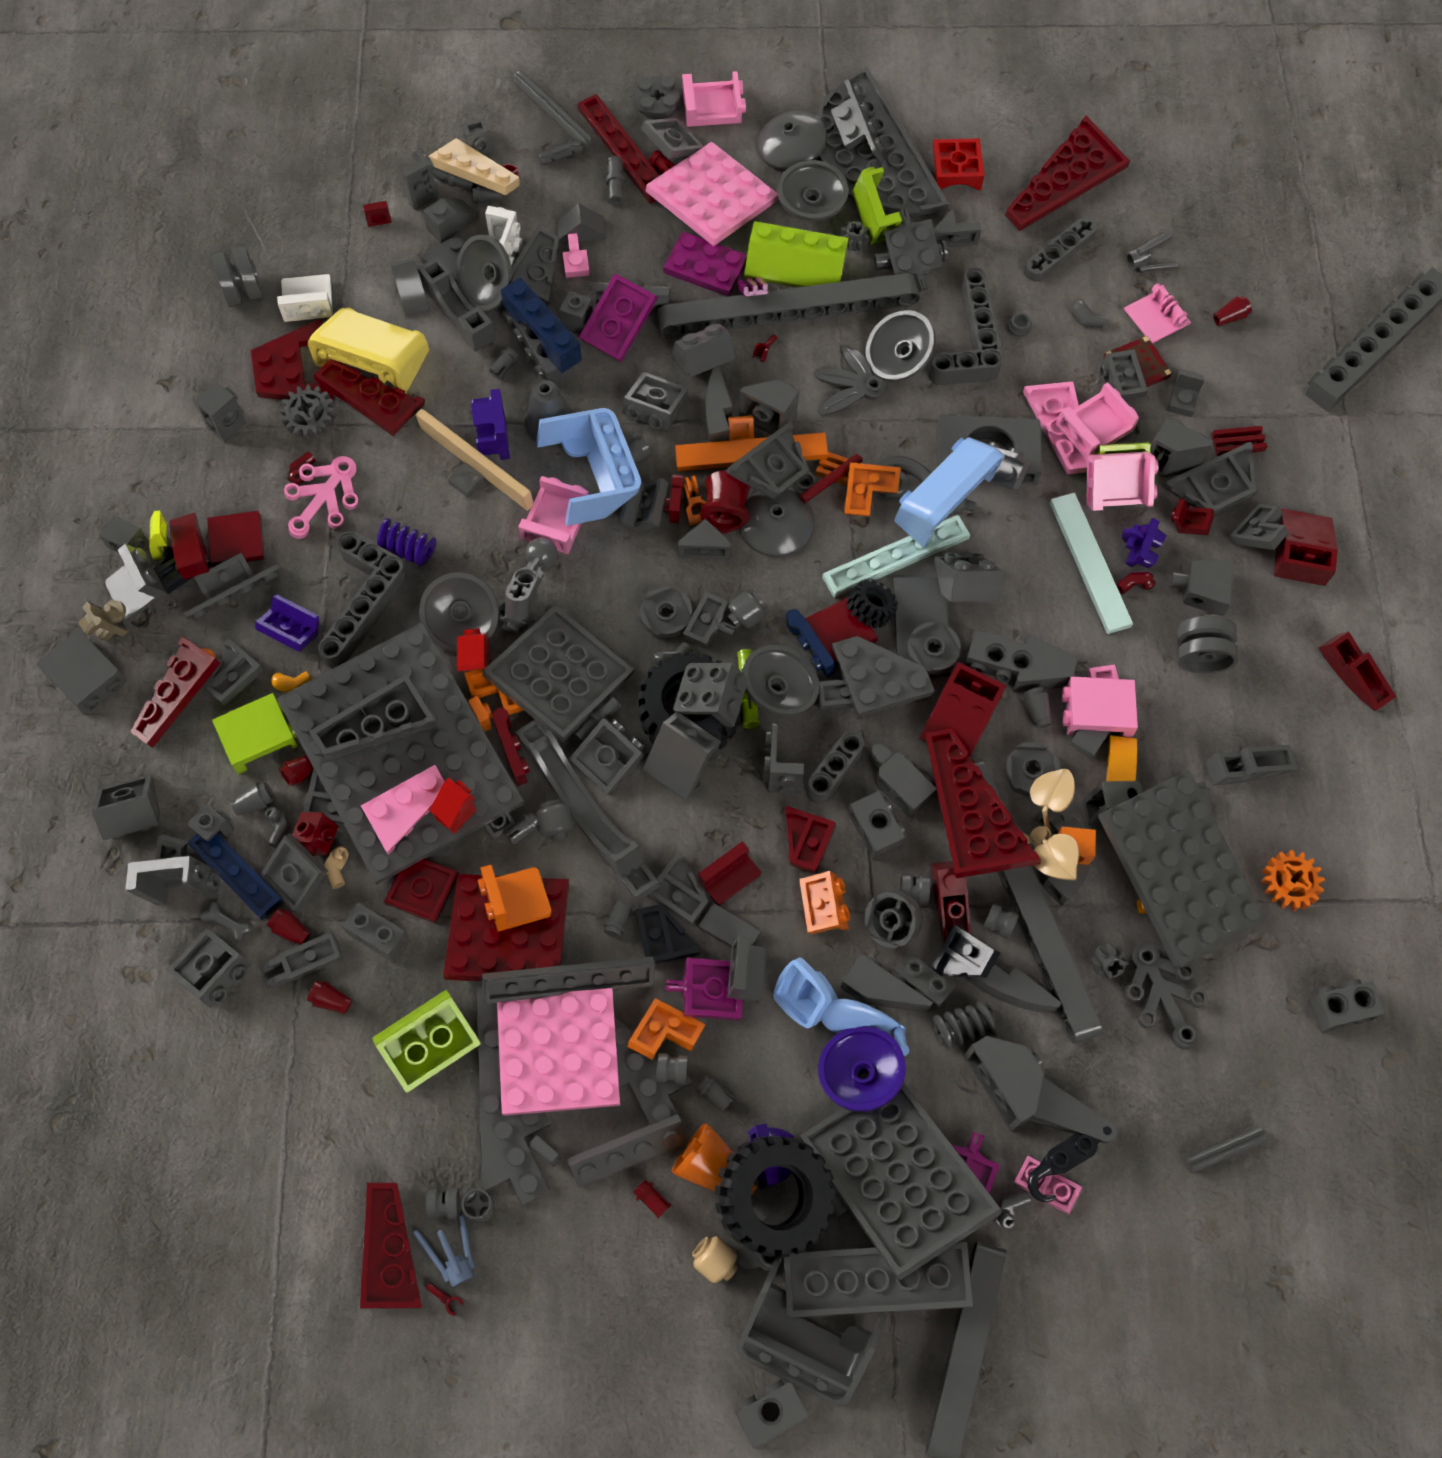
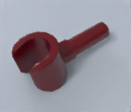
[752,335,778,362]
[426,1282,464,1316]

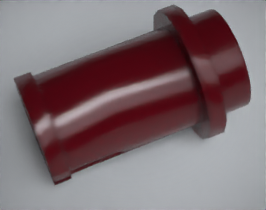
[649,150,675,173]
[633,1179,672,1219]

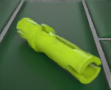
[737,649,760,729]

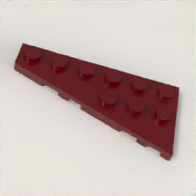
[1005,115,1130,231]
[925,728,1041,879]

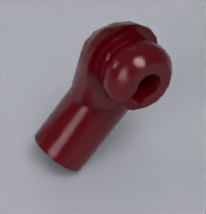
[288,451,316,485]
[1116,572,1156,595]

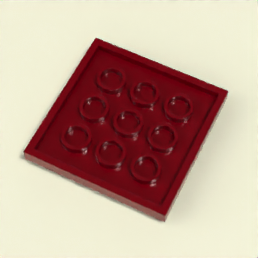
[443,874,569,982]

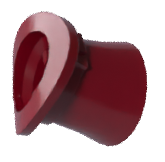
[700,470,751,534]

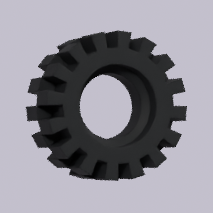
[847,579,898,629]

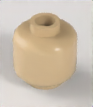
[692,1236,738,1283]

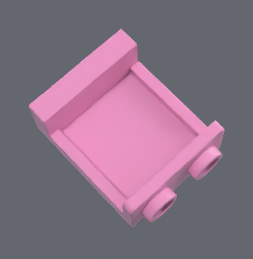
[682,71,746,127]
[1056,383,1139,459]
[1086,452,1158,511]
[518,476,589,554]
[1062,677,1138,738]

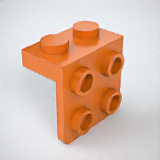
[477,865,552,932]

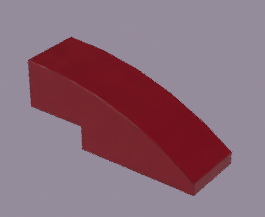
[170,512,210,580]
[1318,631,1396,711]

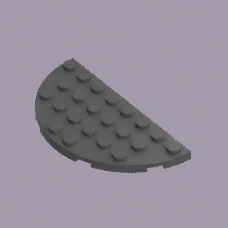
[817,67,949,216]

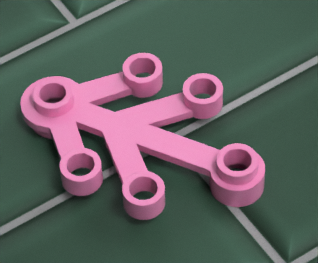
[284,456,358,539]

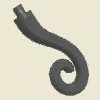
[876,456,976,514]

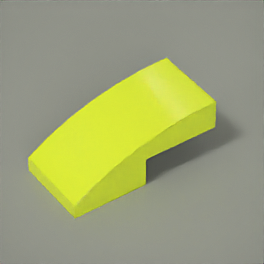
[149,510,167,560]

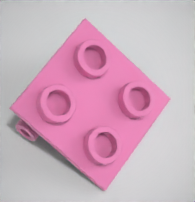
[1124,283,1191,344]

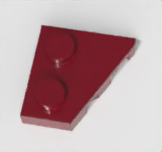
[785,806,836,874]

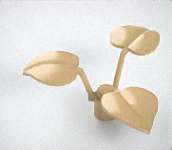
[1020,769,1079,880]

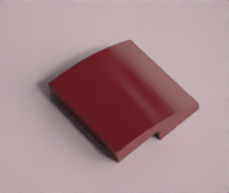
[805,597,878,663]

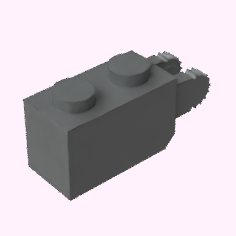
[869,743,937,818]

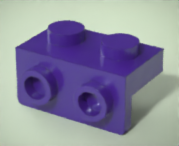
[255,594,319,652]

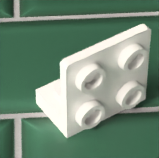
[277,274,333,322]

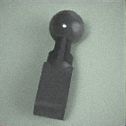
[505,538,558,621]

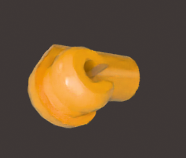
[271,671,312,693]

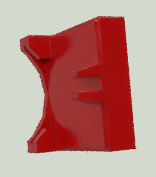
[932,138,984,190]

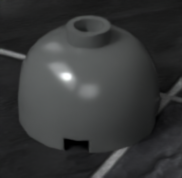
[865,891,923,948]

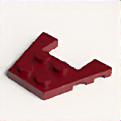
[251,319,335,403]

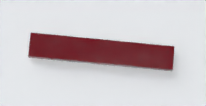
[577,94,660,204]

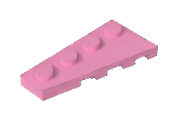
[1023,381,1087,474]

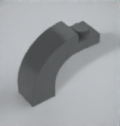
[1035,808,1091,906]

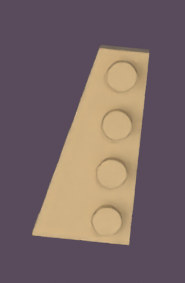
[429,138,520,195]

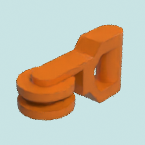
[683,475,707,526]

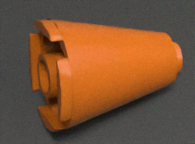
[672,1123,757,1196]

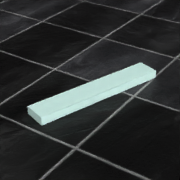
[1050,493,1133,634]
[822,515,970,598]

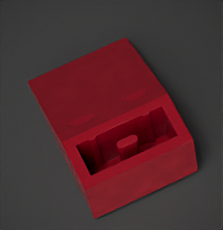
[1274,508,1338,586]
[919,662,1007,757]

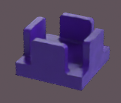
[471,389,510,460]

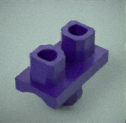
[1122,518,1166,568]

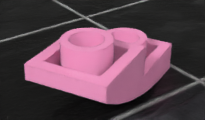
[1014,1156,1082,1215]

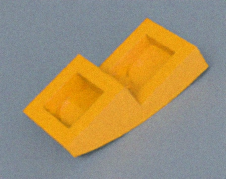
[1106,735,1137,781]

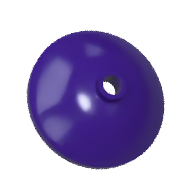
[818,1026,906,1112]

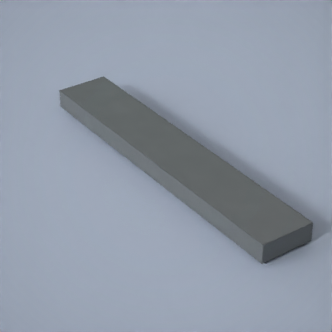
[482,957,655,1004]

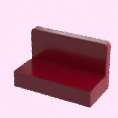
[698,841,761,906]

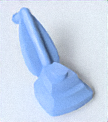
[773,958,909,1056]

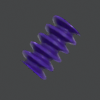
[377,518,437,566]

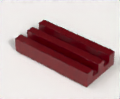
[1211,426,1268,456]

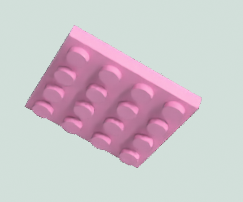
[646,141,778,246]
[497,988,620,1116]

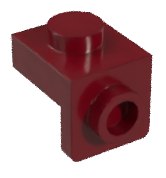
[1171,499,1215,535]

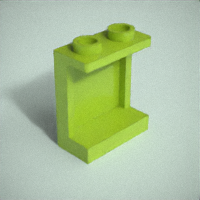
[852,167,902,245]
[212,693,298,775]

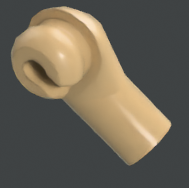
[324,846,349,889]

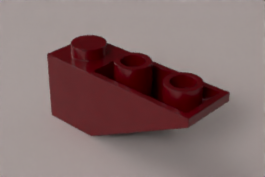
[931,861,971,944]

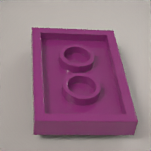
[663,231,747,297]
[579,273,658,363]

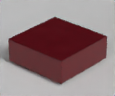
[363,201,392,227]

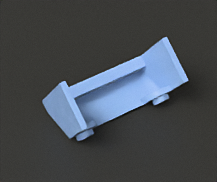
[536,408,641,526]
[894,437,1005,548]

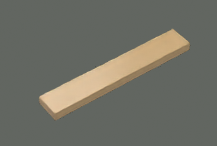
[416,409,534,511]

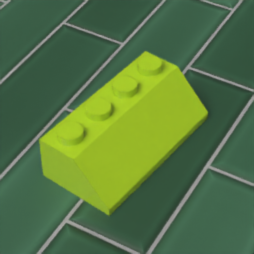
[744,221,849,287]

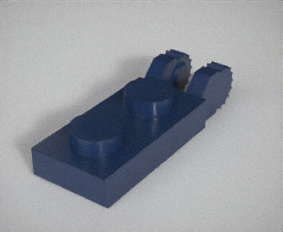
[786,609,835,678]

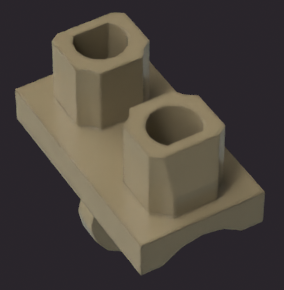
[78,600,129,642]

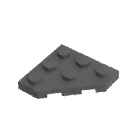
[832,636,935,717]

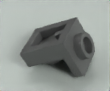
[462,119,494,155]

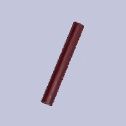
[799,454,863,504]

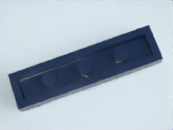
[188,833,283,920]

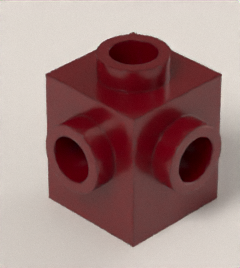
[292,812,339,856]

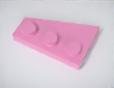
[361,765,445,855]

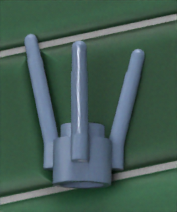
[413,1215,476,1287]

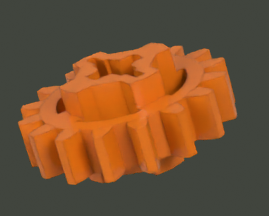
[1261,850,1325,911]

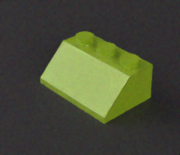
[372,990,481,1093]

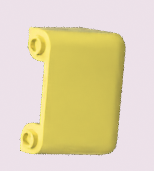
[308,308,429,394]

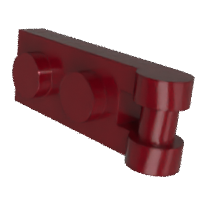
[492,708,530,787]

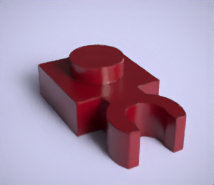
[665,475,683,523]

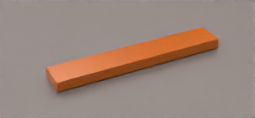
[676,432,828,471]

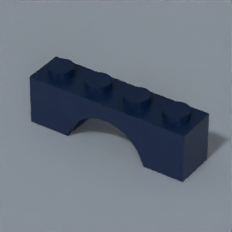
[501,277,582,373]

